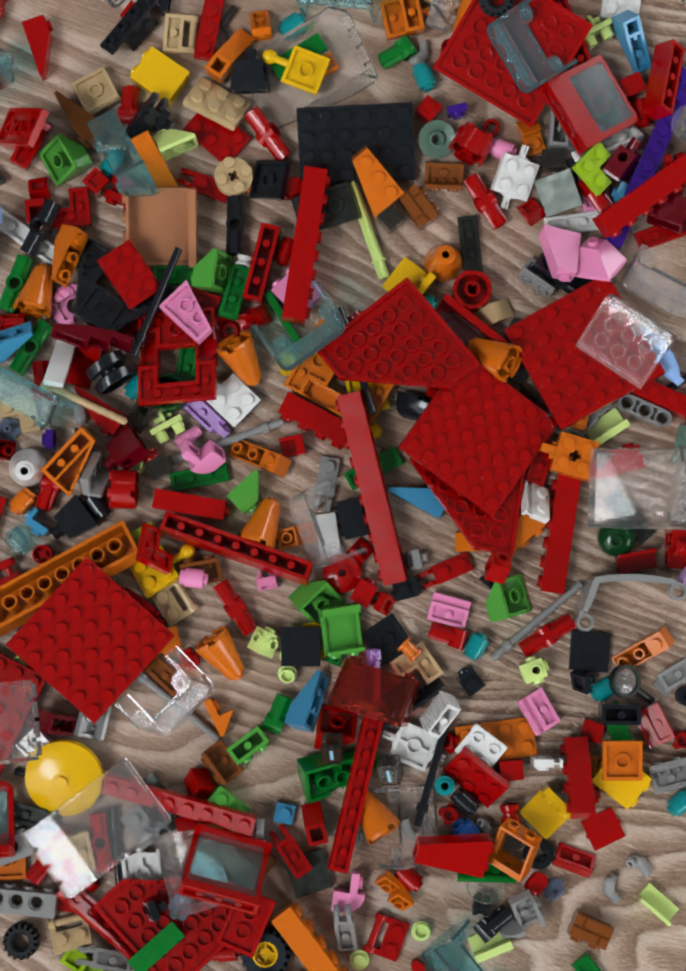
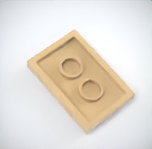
[183,77,252,131]

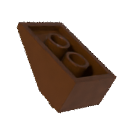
[54,90,109,152]

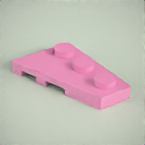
[159,280,213,345]

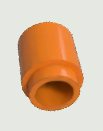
[9,486,37,516]

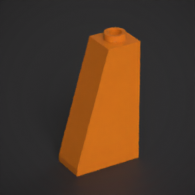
[130,130,178,187]

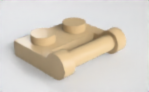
[162,13,200,56]
[151,580,200,627]
[48,914,94,955]

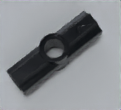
[226,195,244,256]
[20,198,62,257]

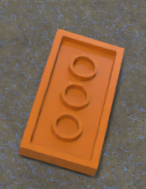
[454,716,538,761]

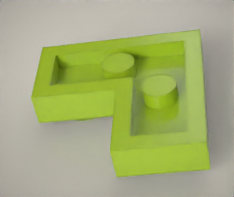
[571,142,612,196]

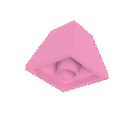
[575,237,627,282]

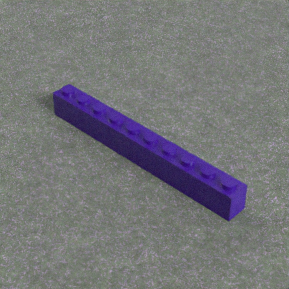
[603,67,686,251]

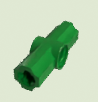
[0,254,34,314]
[9,318,52,377]

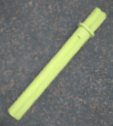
[349,181,390,280]

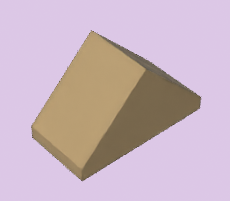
[473,299,514,327]

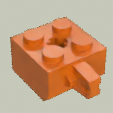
[539,432,600,482]

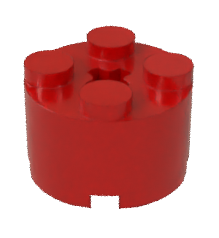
[448,122,493,167]
[452,270,492,312]
[107,470,139,509]

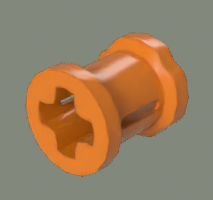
[397,637,423,663]

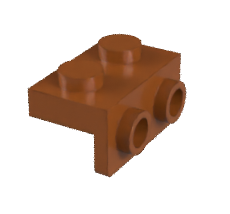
[424,161,464,192]
[180,555,223,588]
[201,739,244,786]

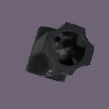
[473,904,514,943]

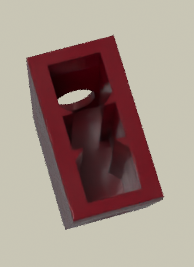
[602,137,643,181]
[646,188,686,235]
[103,424,151,470]
[29,707,78,737]

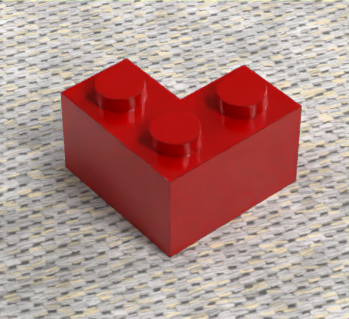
[664,529,686,569]

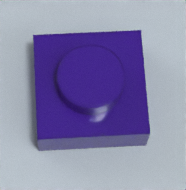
[446,102,468,120]
[42,429,56,450]

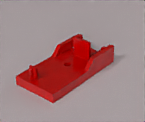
[0,108,51,150]

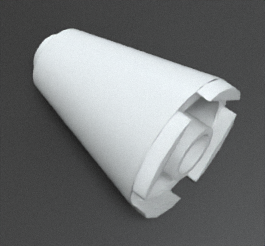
[9,448,47,487]

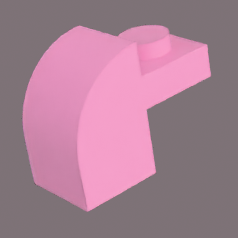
[180,439,226,474]
[331,870,365,913]

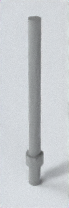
[173,418,284,463]
[490,581,583,661]
[137,671,220,742]

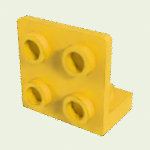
[382,257,436,295]
[519,784,572,839]

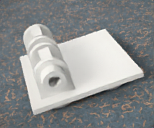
[455,723,508,768]

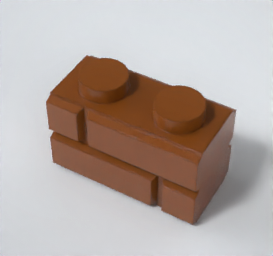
[397,184,440,231]
[567,910,614,951]

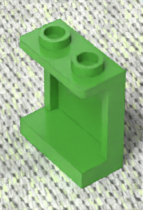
[318,602,366,659]

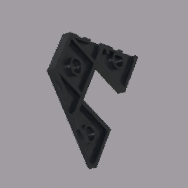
[74,238,176,331]

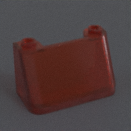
[327,656,421,727]

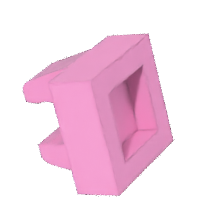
[256,571,278,592]

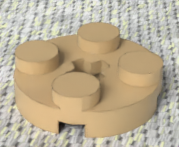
[214,157,253,196]

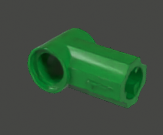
[377,35,418,70]
[261,693,293,735]

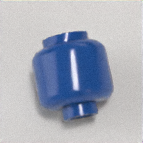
[451,818,480,835]

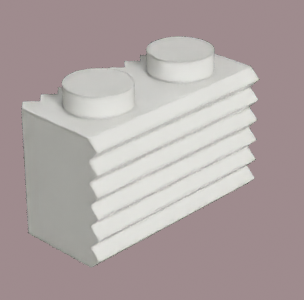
[419,691,462,739]

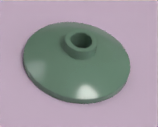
[418,120,455,159]

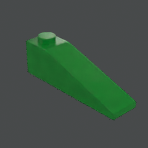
[297,751,379,804]

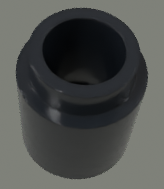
[84,496,111,520]
[449,787,479,816]

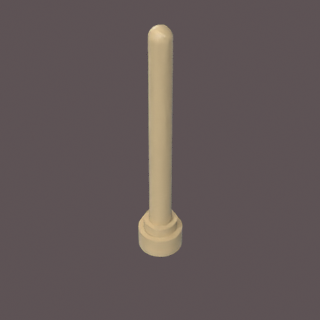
[39,380,128,425]

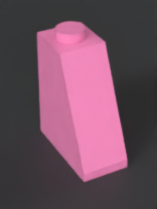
[538,224,581,282]

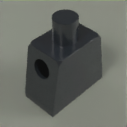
[230,48,270,94]
[50,495,100,540]

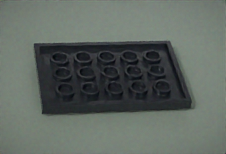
[296,101,415,185]

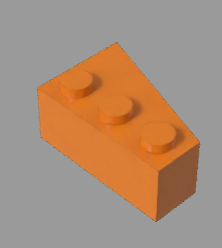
[351,146,404,218]
[40,426,96,497]

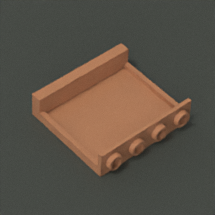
[122,187,198,267]

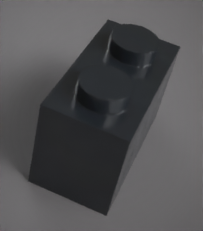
[334,497,368,540]
[598,703,641,725]

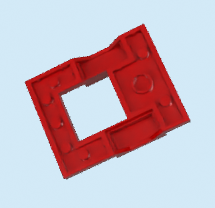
[138,307,218,406]

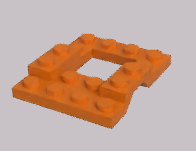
[284,318,394,427]

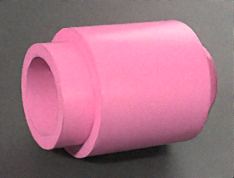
[489,138,518,160]
[179,567,208,589]

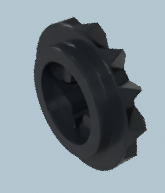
[523,838,554,869]

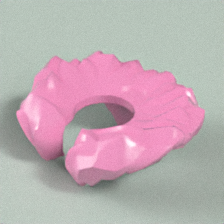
[52,282,78,324]

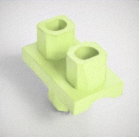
[584,15,614,50]
[149,411,186,444]

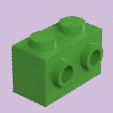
[226,724,270,765]

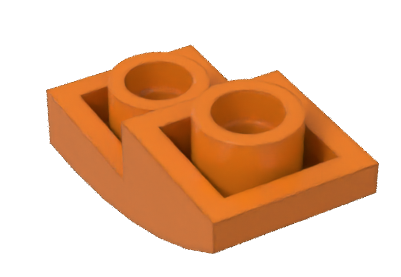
[277,522,320,549]
[375,871,414,911]

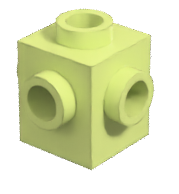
[247,626,281,659]
[518,655,550,685]

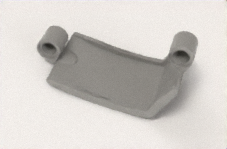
[574,574,686,631]

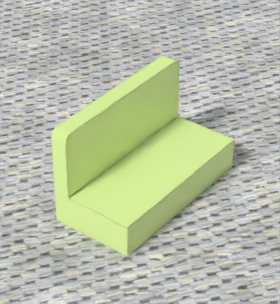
[586,408,630,446]
[636,882,679,926]
[468,926,514,964]

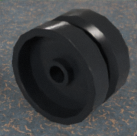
[85,350,136,396]

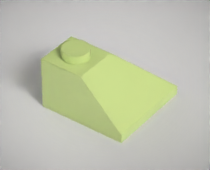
[153,129,199,161]

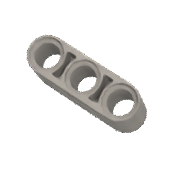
[616,394,672,428]

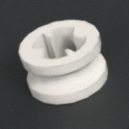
[235,254,253,268]

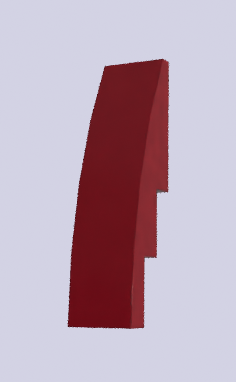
[51,324,134,353]

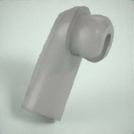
[410,40,429,66]
[67,400,87,425]
[476,817,493,835]
[625,854,653,877]
[602,874,622,904]

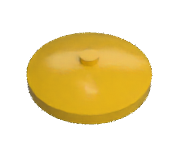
[25,739,104,816]

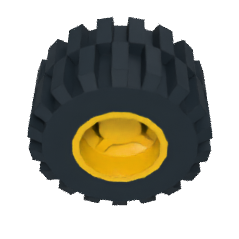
[241,926,291,971]

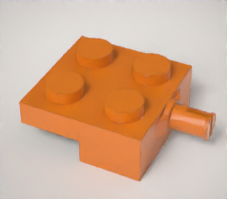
[379,0,434,41]

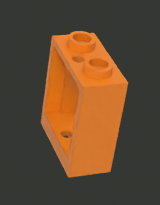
[488,817,543,882]

